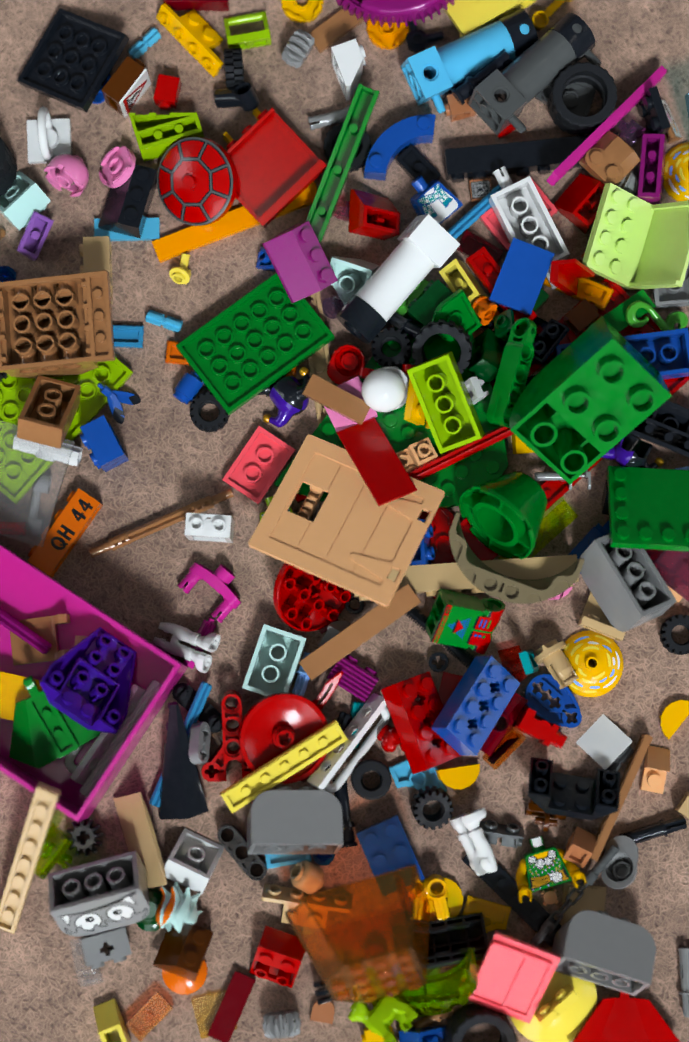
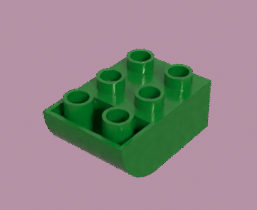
[509,316,672,485]

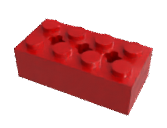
[381,671,462,774]

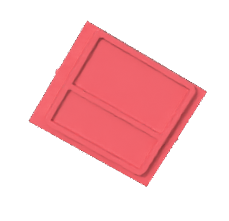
[466,931,561,1024]

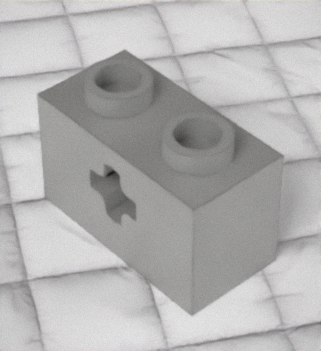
[79,926,132,969]

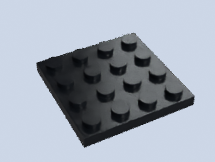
[17,8,129,113]

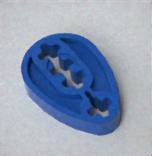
[524,674,582,728]

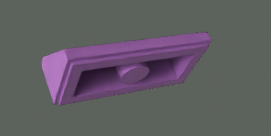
[16,211,54,261]

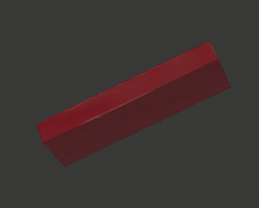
[163,0,229,11]
[207,970,256,1042]

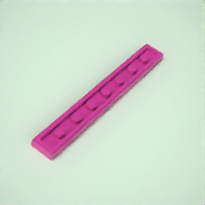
[546,65,667,186]

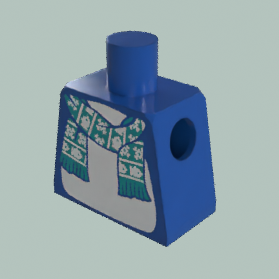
[410,176,463,224]

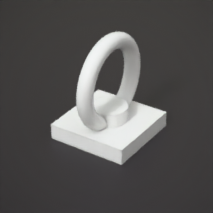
[27,106,72,164]

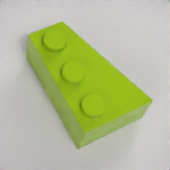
[129,112,204,162]

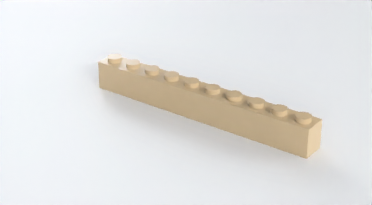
[354,555,579,601]

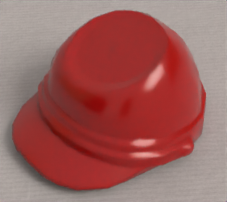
[327,345,365,385]

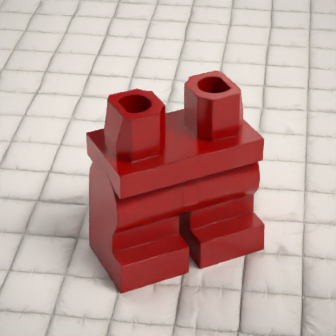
[513,707,567,749]

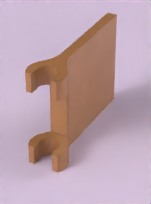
[10,614,71,666]

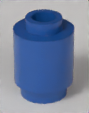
[173,371,204,405]

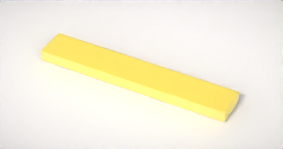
[220,720,348,813]

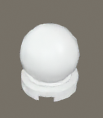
[361,366,409,413]

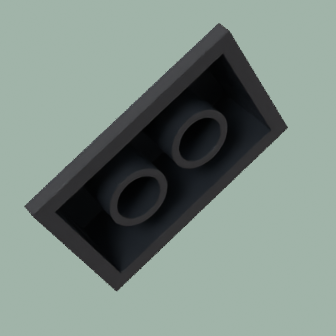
[98,164,157,239]

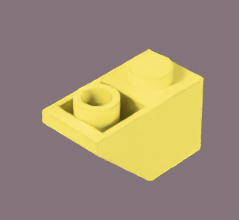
[93,998,131,1042]

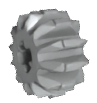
[282,29,315,68]
[262,1010,301,1039]

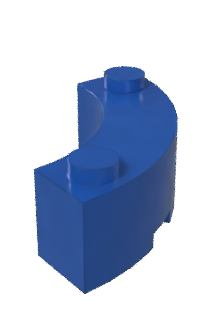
[364,114,436,181]

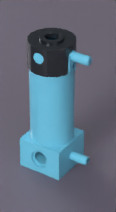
[401,9,538,114]

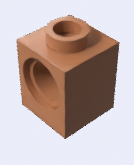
[444,94,476,122]
[563,826,597,868]

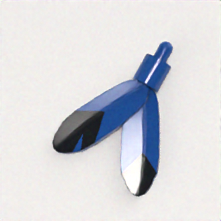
[97,383,141,424]

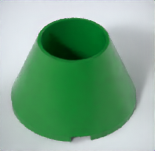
[459,472,547,559]

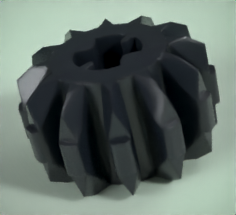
[65,818,104,857]

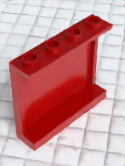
[226,107,327,228]

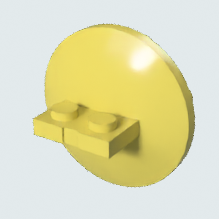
[510,971,597,1042]

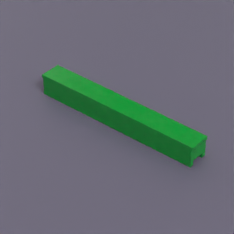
[305,83,380,245]

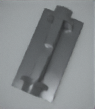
[479,820,524,848]

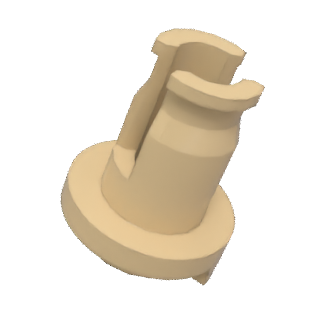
[534,639,579,690]

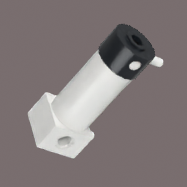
[336,214,460,344]

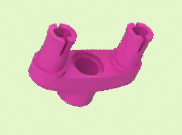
[177,562,242,623]

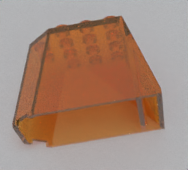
[285,865,430,1003]

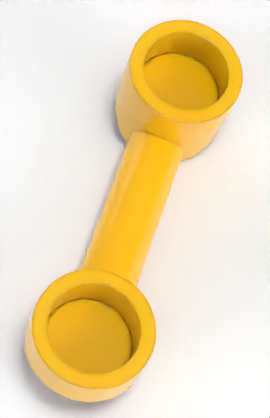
[531,0,572,30]

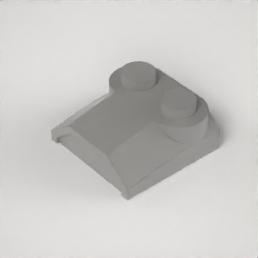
[652,264,689,308]

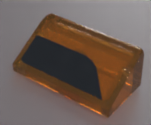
[482,727,526,770]

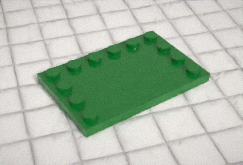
[176,273,334,415]
[607,466,689,552]

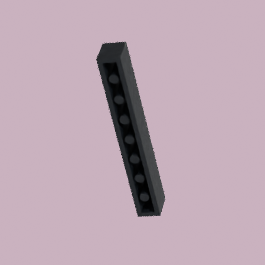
[444,132,618,183]

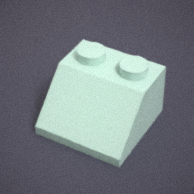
[0,170,51,231]

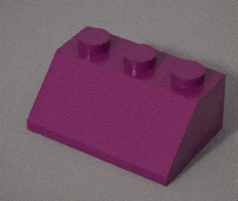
[262,221,338,303]

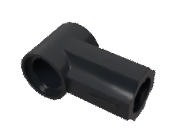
[214,82,260,112]

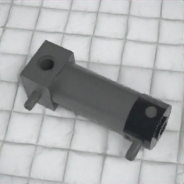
[468,13,601,136]

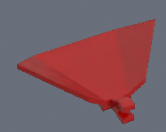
[572,991,680,1042]

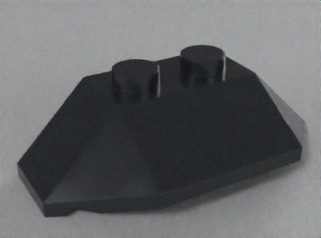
[630,400,689,457]

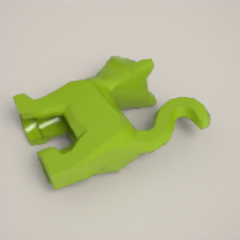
[348,969,418,1042]

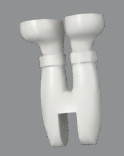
[153,622,221,674]
[449,808,498,876]

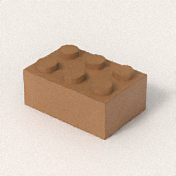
[17,375,81,449]

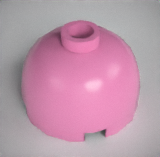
[44,154,89,197]

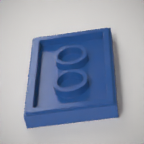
[489,238,555,316]

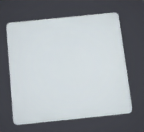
[576,714,632,770]

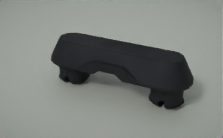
[172,683,222,733]

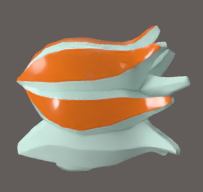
[156,882,203,933]

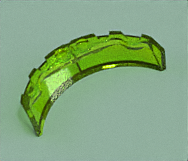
[341,948,478,1016]

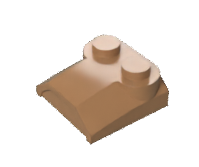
[579,131,641,186]

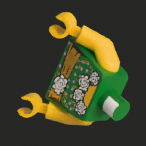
[515,835,587,903]

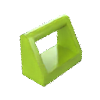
[223,11,271,50]

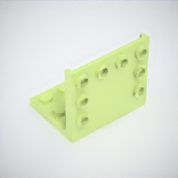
[582,183,689,290]

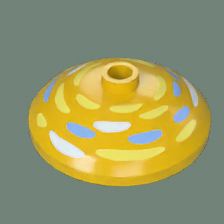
[663,142,689,202]
[562,630,623,697]

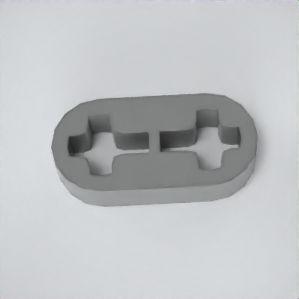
[189,722,211,765]

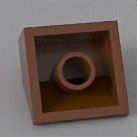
[153,923,214,982]

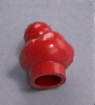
[377,724,404,752]

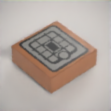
[469,178,492,203]

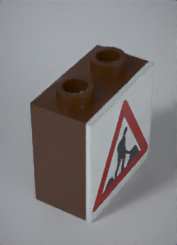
[101,56,151,118]

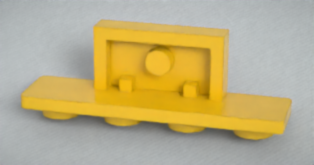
[156,3,223,77]

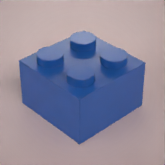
[79,415,129,472]

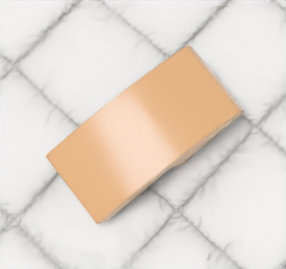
[396,437,438,472]

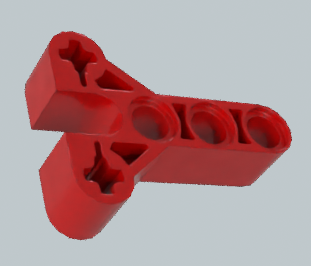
[201,690,253,782]

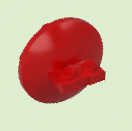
[273,563,351,632]

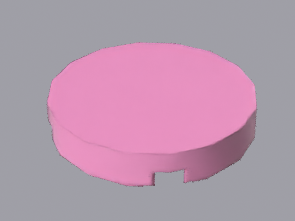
[99,146,136,188]

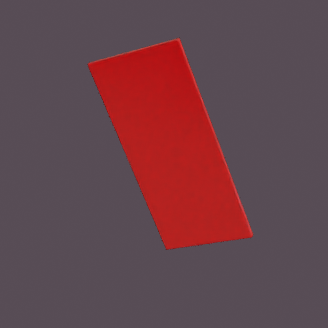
[337,417,417,506]

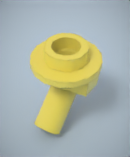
[169,253,191,284]

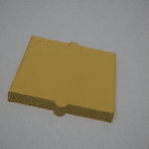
[191,990,237,1039]

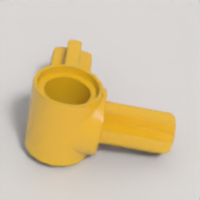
[403,874,450,920]

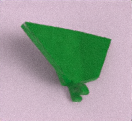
[9,675,100,769]

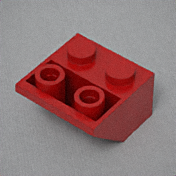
[553,173,605,234]
[348,189,400,241]
[249,926,308,988]

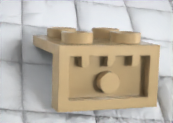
[578,591,626,642]

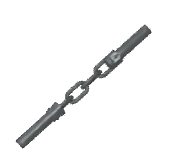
[529,844,619,947]

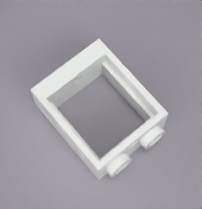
[185,512,234,543]

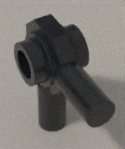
[406,21,444,53]

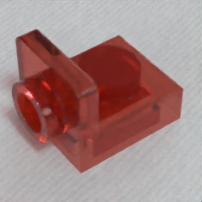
[498,645,527,682]

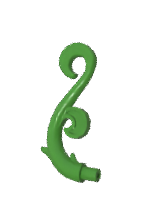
[625,301,688,331]

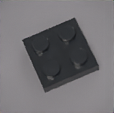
[638,86,670,134]

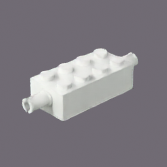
[489,166,570,290]

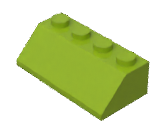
[407,351,485,454]

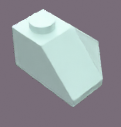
[330,256,380,306]

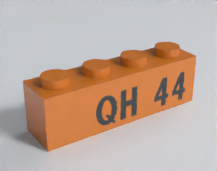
[28,488,103,578]

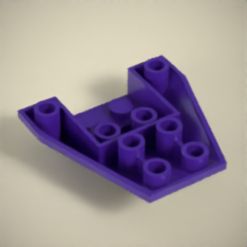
[40,627,137,734]

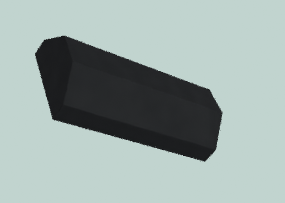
[393,912,489,974]

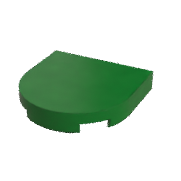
[432,288,482,342]

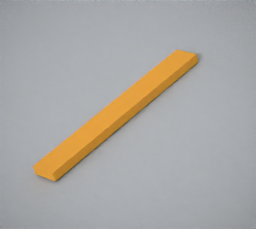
[152,182,317,263]

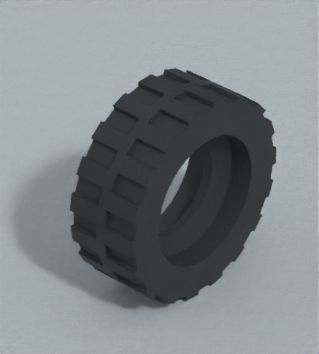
[324,122,371,173]

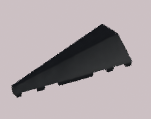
[158,701,209,819]

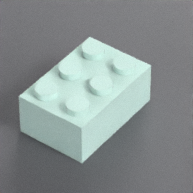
[242,624,307,696]

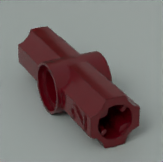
[480,692,528,757]

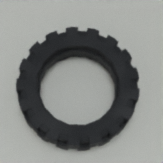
[412,319,472,374]

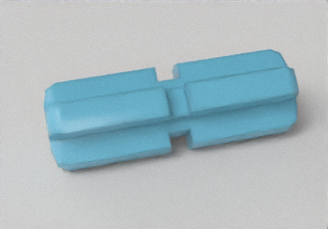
[128,28,161,59]
[145,310,183,333]

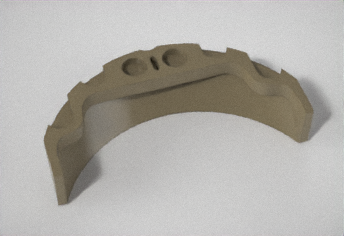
[449,511,585,604]

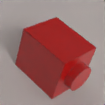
[153,74,182,111]

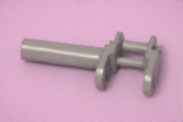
[535,469,591,490]

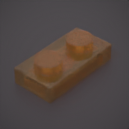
[125,991,174,1042]

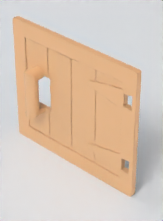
[248,434,445,607]

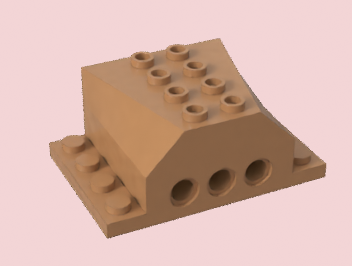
[0,270,115,379]

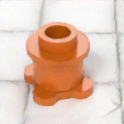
[472,296,500,326]

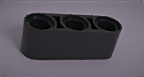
[217,824,268,881]

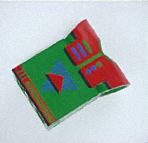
[425,588,505,654]

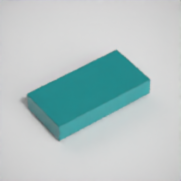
[518,649,539,675]

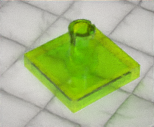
[35,821,72,880]

